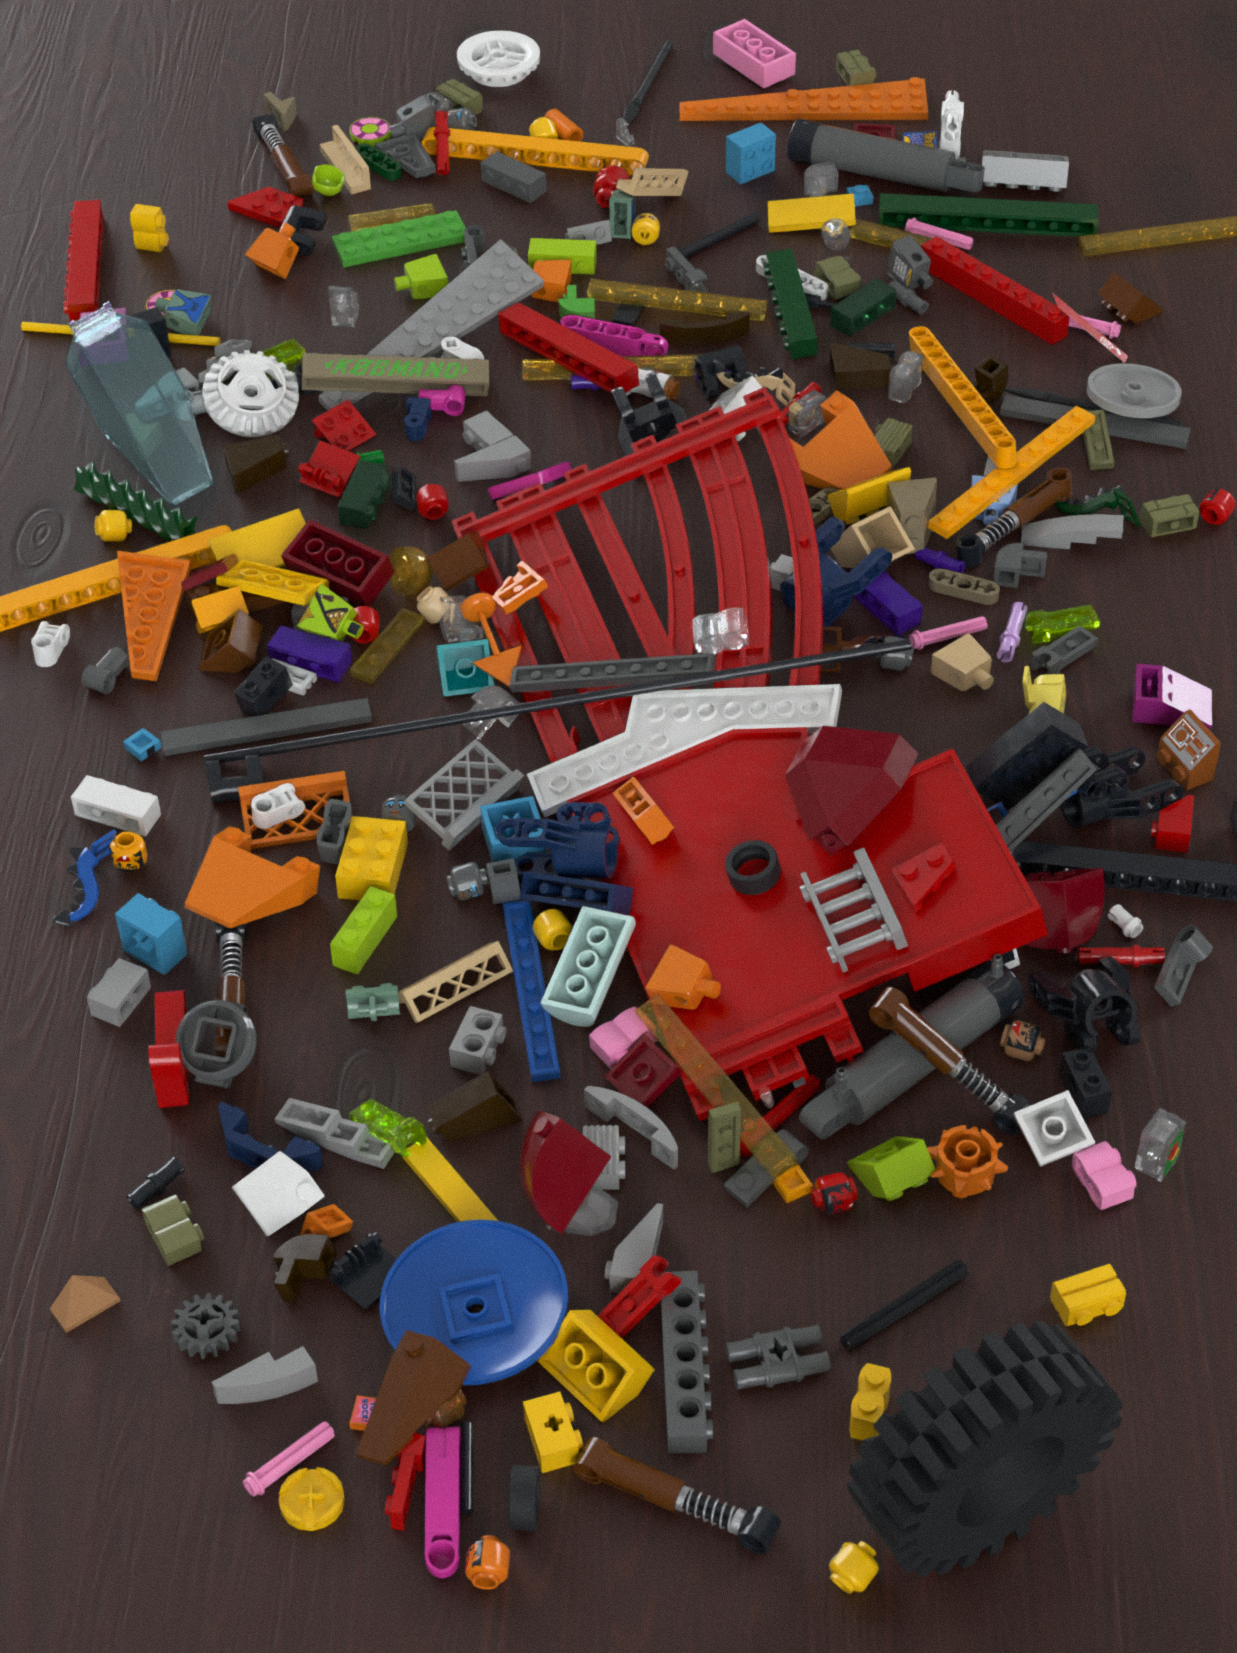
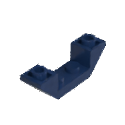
[218,1102,323,1172]

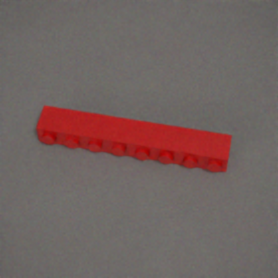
[63,200,104,323]
[921,236,1070,345]
[498,302,639,393]

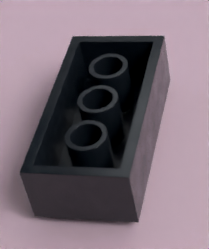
[966,702,1088,810]

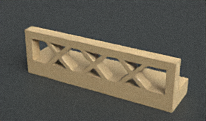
[320,125,371,194]
[616,168,689,196]
[398,941,513,1023]

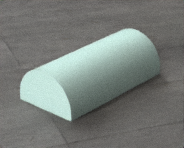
[540,906,636,1027]

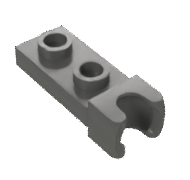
[664,246,707,299]
[1030,625,1098,674]

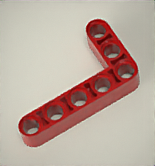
[148,990,189,1109]

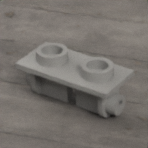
[565,220,612,245]

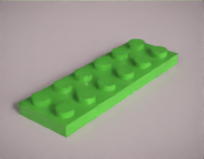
[332,210,466,267]

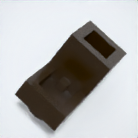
[972,354,1009,404]
[273,1234,337,1303]

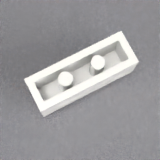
[71,775,161,837]

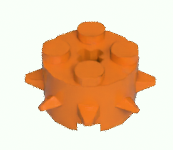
[927,1125,1008,1199]

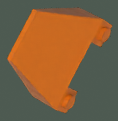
[789,390,892,490]
[184,826,320,928]

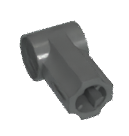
[81,647,130,694]

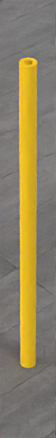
[21,322,220,346]

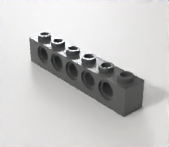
[660,1271,713,1454]

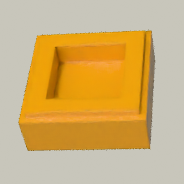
[773,1164,813,1203]

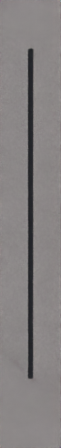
[204,639,912,765]

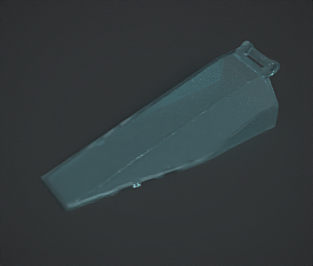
[65,301,214,507]

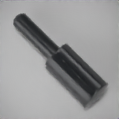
[805,293,841,311]

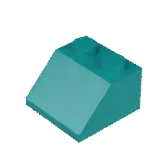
[436,639,495,697]

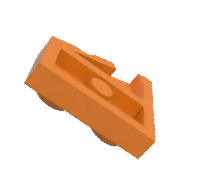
[492,561,548,615]

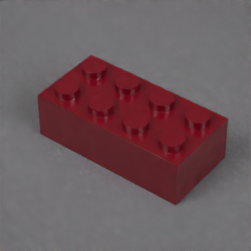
[281,519,395,607]

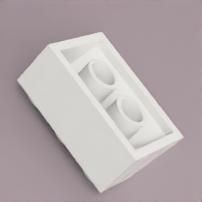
[709,376,762,442]

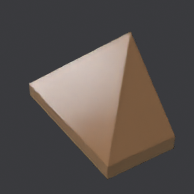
[50,1275,120,1333]

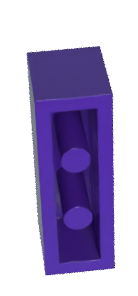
[853,571,923,635]
[267,626,352,682]

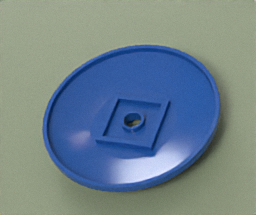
[380,1220,569,1385]

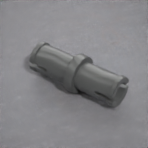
[887,280,929,315]

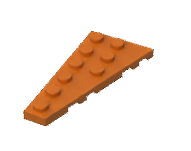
[117,551,191,681]

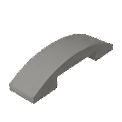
[584,1086,678,1170]

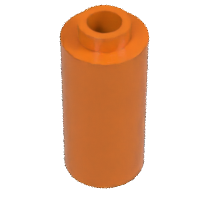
[544,109,583,142]

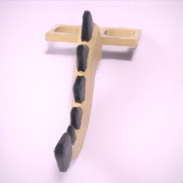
[711,360,795,406]

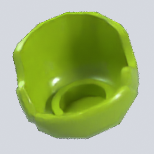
[311,164,345,196]

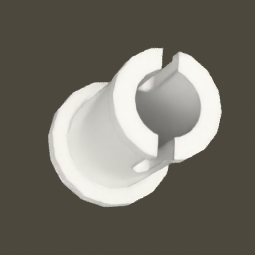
[1108,904,1143,938]

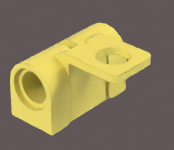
[1023,666,1067,714]

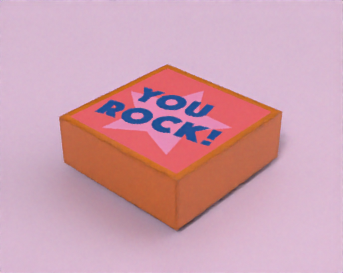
[350,1395,376,1431]

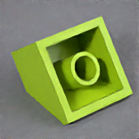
[847,1136,935,1201]

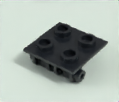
[328,1232,397,1310]

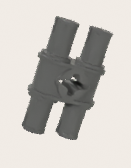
[725,1324,831,1390]

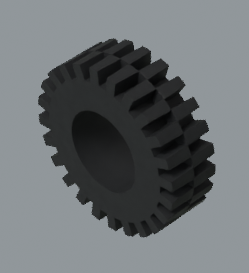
[847,1321,1123,1576]

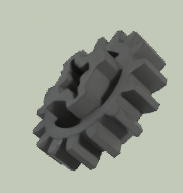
[171,1293,241,1359]

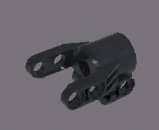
[611,371,688,456]
[1059,746,1184,829]
[1028,956,1140,1053]

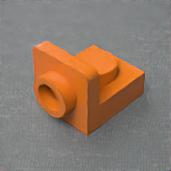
[300,1204,354,1238]

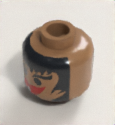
[1000,1020,1046,1062]

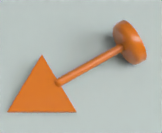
[460,593,522,687]

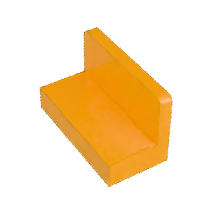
[191,586,249,634]

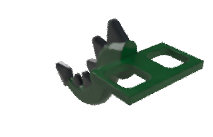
[1055,485,1141,527]

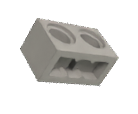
[449,1006,506,1075]

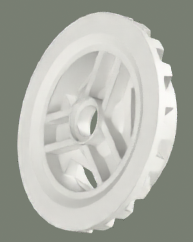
[457,31,540,87]
[202,350,299,437]

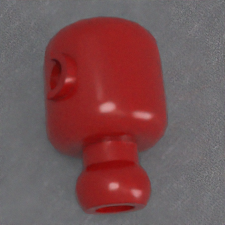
[593,165,630,208]

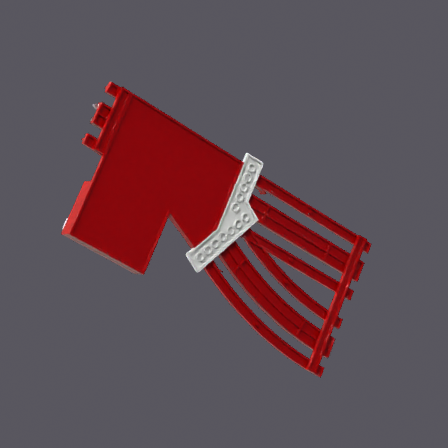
[451,387,1048,1121]

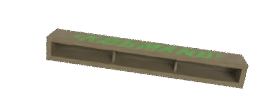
[302,353,489,396]

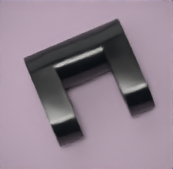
[278,206,327,256]
[693,345,748,399]
[205,754,263,804]

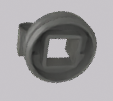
[175,999,257,1089]

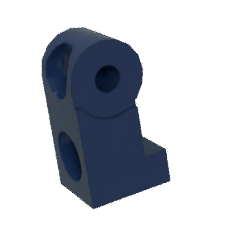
[404,397,432,441]

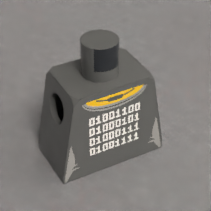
[886,235,934,289]

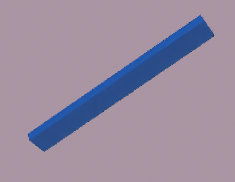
[502,900,560,1082]

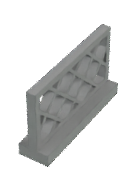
[404,739,525,851]

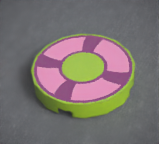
[349,117,391,146]

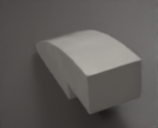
[212,1346,318,1404]

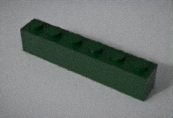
[763,248,818,359]

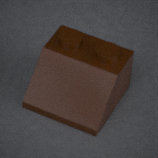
[1097,272,1164,324]
[199,609,263,673]

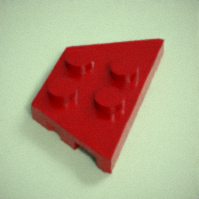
[227,187,304,228]

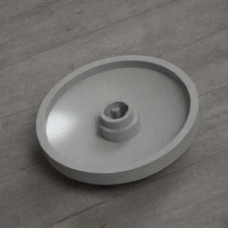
[1086,363,1182,418]

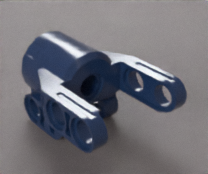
[780,516,893,627]
[495,802,620,880]

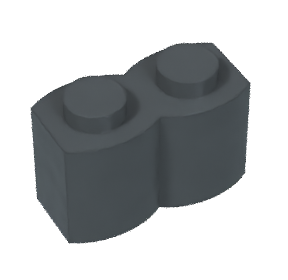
[317,799,352,864]

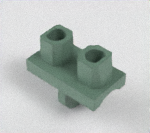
[346,983,400,1021]

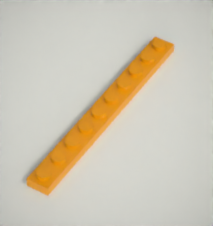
[928,406,1096,539]

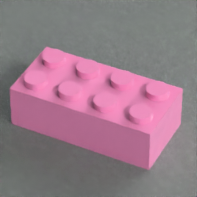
[713,19,796,88]

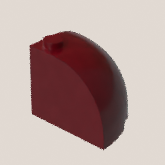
[1024,868,1104,953]
[520,1111,611,1234]

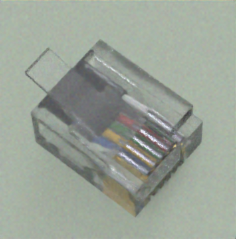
[788,390,828,436]

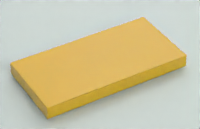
[768,193,856,233]
[208,508,306,568]
[216,559,329,606]

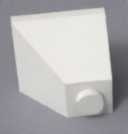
[1013,1090,1095,1167]
[232,1151,325,1236]

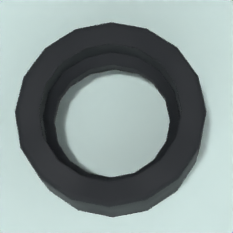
[725,840,781,895]
[508,1465,540,1531]

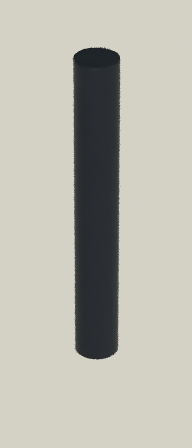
[460,1422,473,1515]

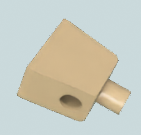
[931,633,994,691]

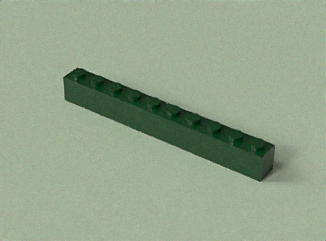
[878,193,1099,238]

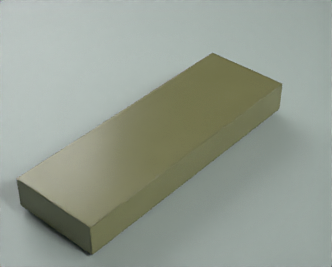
[1083,410,1114,470]
[708,1102,741,1173]

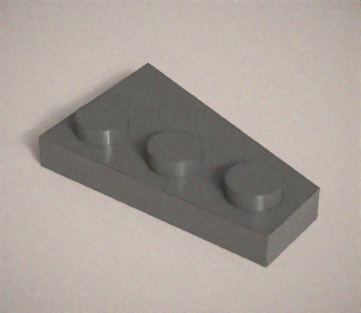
[375,133,436,178]

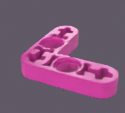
[487,461,571,500]

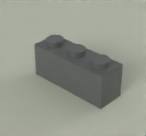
[480,152,547,203]

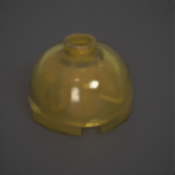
[390,546,434,596]

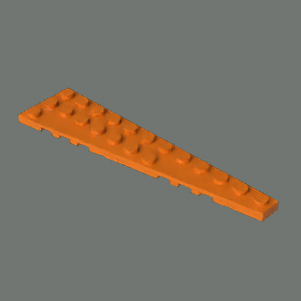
[680,77,928,121]

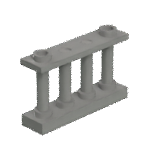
[800,848,908,973]

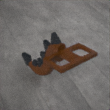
[821,627,908,672]

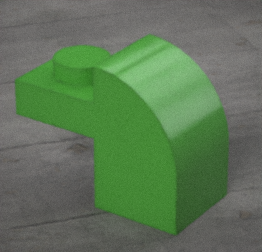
[558,285,595,321]

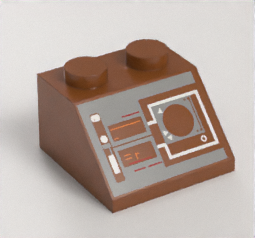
[1157,709,1221,791]

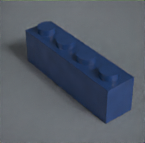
[519,871,633,915]

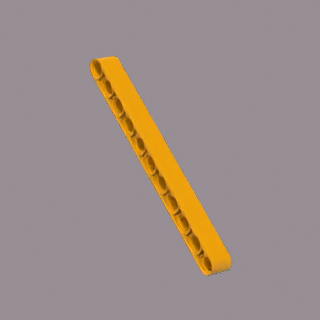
[421,127,649,176]
[909,326,1017,469]
[0,525,232,632]

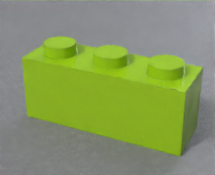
[528,238,597,274]
[330,886,397,975]

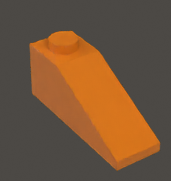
[613,777,674,845]

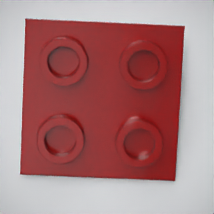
[312,399,377,451]
[298,441,361,498]

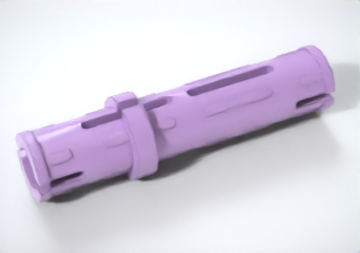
[997,602,1028,662]

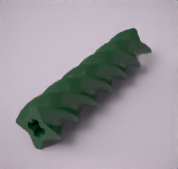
[74,461,198,541]

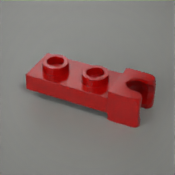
[597,1255,682,1338]
[385,1433,426,1530]

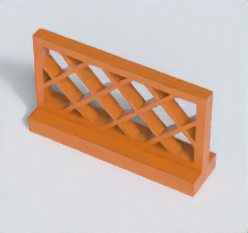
[238,771,350,849]

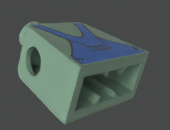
[610,190,636,239]
[155,289,211,336]

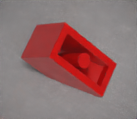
[1150,795,1194,853]

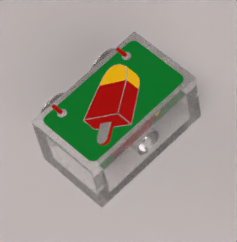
[1135,1108,1186,1182]

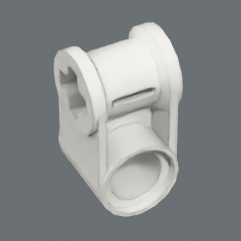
[441,337,484,360]
[31,621,70,667]
[251,783,306,829]

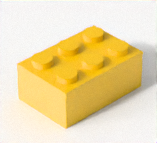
[335,816,408,900]

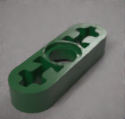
[355,144,402,180]

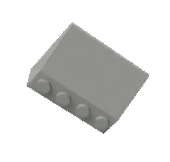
[982,150,1069,191]

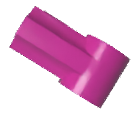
[419,385,466,416]

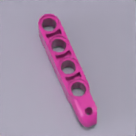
[560,315,669,361]
[425,1427,460,1579]

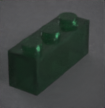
[830,278,896,337]
[338,461,391,529]

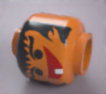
[465,1535,510,1590]

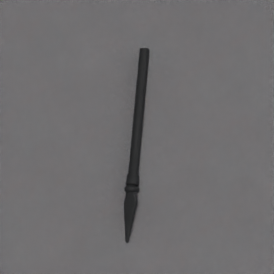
[621,40,673,129]
[1005,387,1182,426]

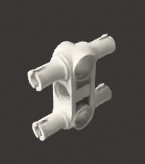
[938,90,964,160]

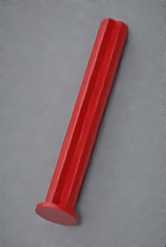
[740,1074,821,1158]

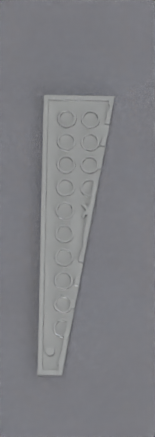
[319,239,544,411]

